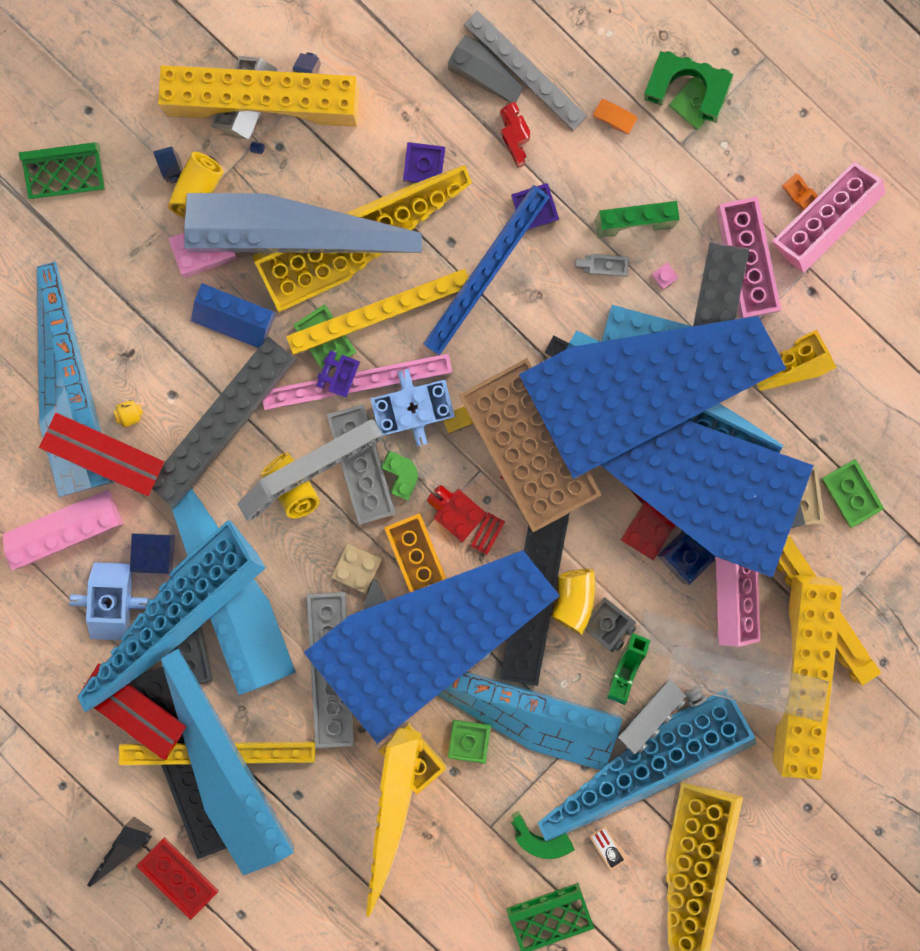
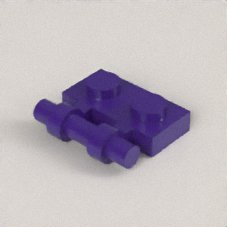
[316,350,360,398]

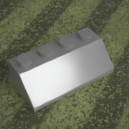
[211,56,278,140]
[617,679,686,754]

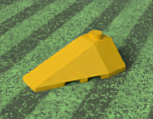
[757,329,837,391]

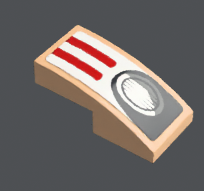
[589,826,627,871]

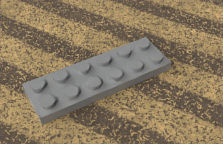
[327,404,396,525]

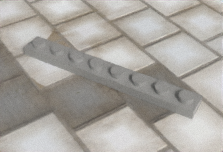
[464,10,587,131]

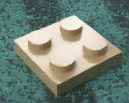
[331,543,382,594]

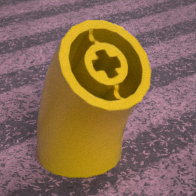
[168,152,224,218]
[260,452,320,519]
[551,568,595,635]

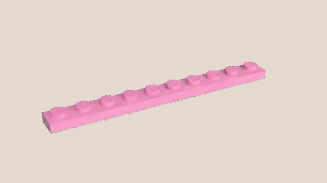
[263,354,452,410]

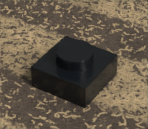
[545,335,569,357]

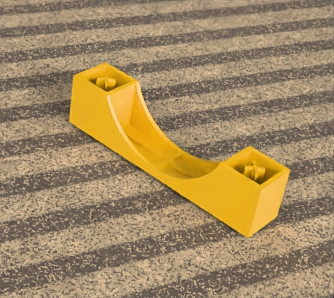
[158,65,359,127]
[772,575,843,780]

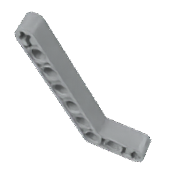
[237,420,384,521]

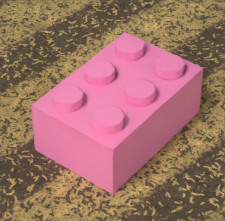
[168,233,239,278]

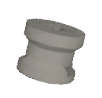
[684,685,707,707]

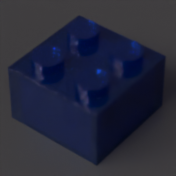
[657,531,715,585]
[130,533,175,574]

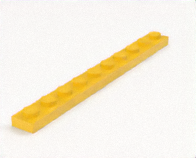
[286,269,469,355]
[119,742,315,765]

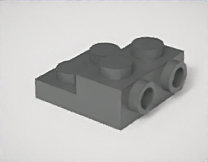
[585,597,637,652]

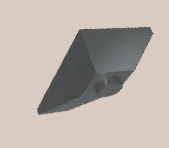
[448,35,524,103]

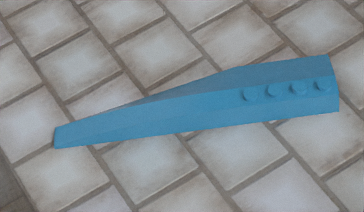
[171,488,296,695]

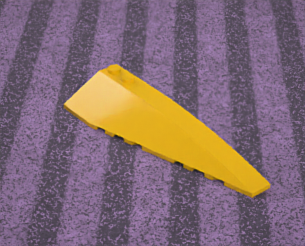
[366,728,424,917]

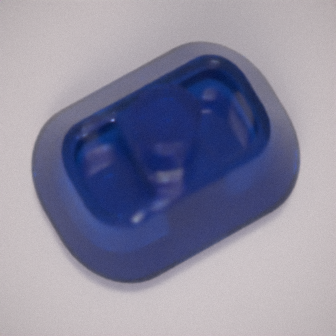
[249,141,265,154]

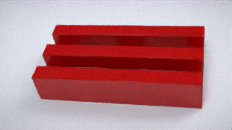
[470,512,505,555]

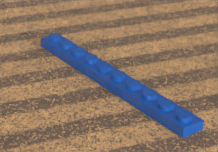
[423,185,550,355]

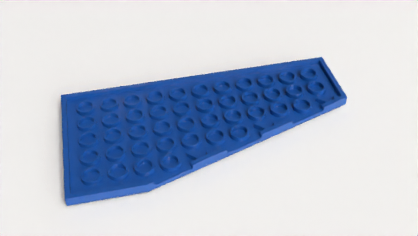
[519,316,786,479]
[601,420,814,578]
[304,550,560,744]

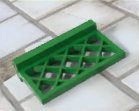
[19,142,105,199]
[506,883,595,951]

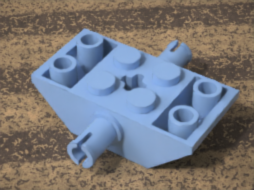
[370,369,455,446]
[70,562,149,640]

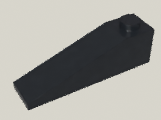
[87,817,153,887]

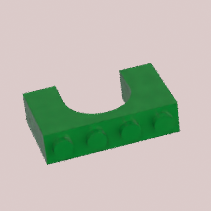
[644,51,734,123]
[595,201,680,238]

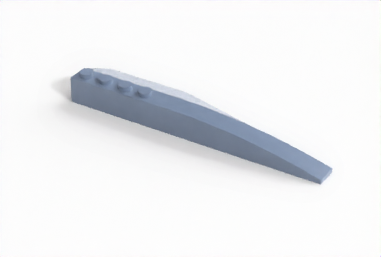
[184,193,422,253]

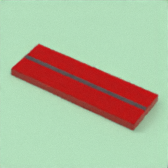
[39,412,165,497]
[79,663,187,760]

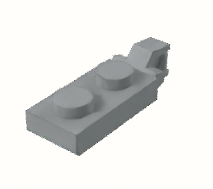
[575,254,629,277]

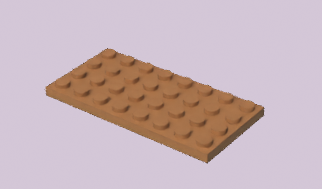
[459,358,601,532]

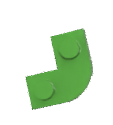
[381,450,418,501]

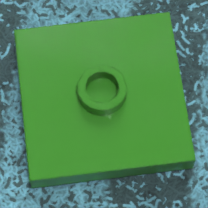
[669,76,706,130]
[448,719,491,764]

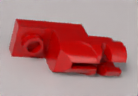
[500,102,530,168]

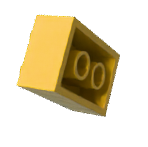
[379,722,446,795]

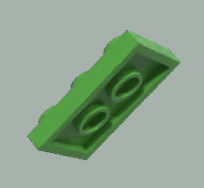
[293,304,357,369]
[821,459,884,528]

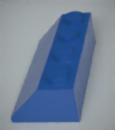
[191,283,276,348]

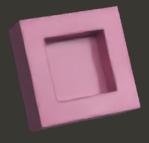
[651,262,679,290]

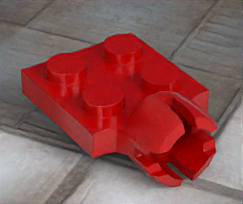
[427,485,487,543]

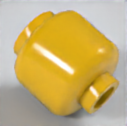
[113,400,143,427]

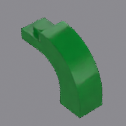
[607,633,651,705]
[511,811,575,859]

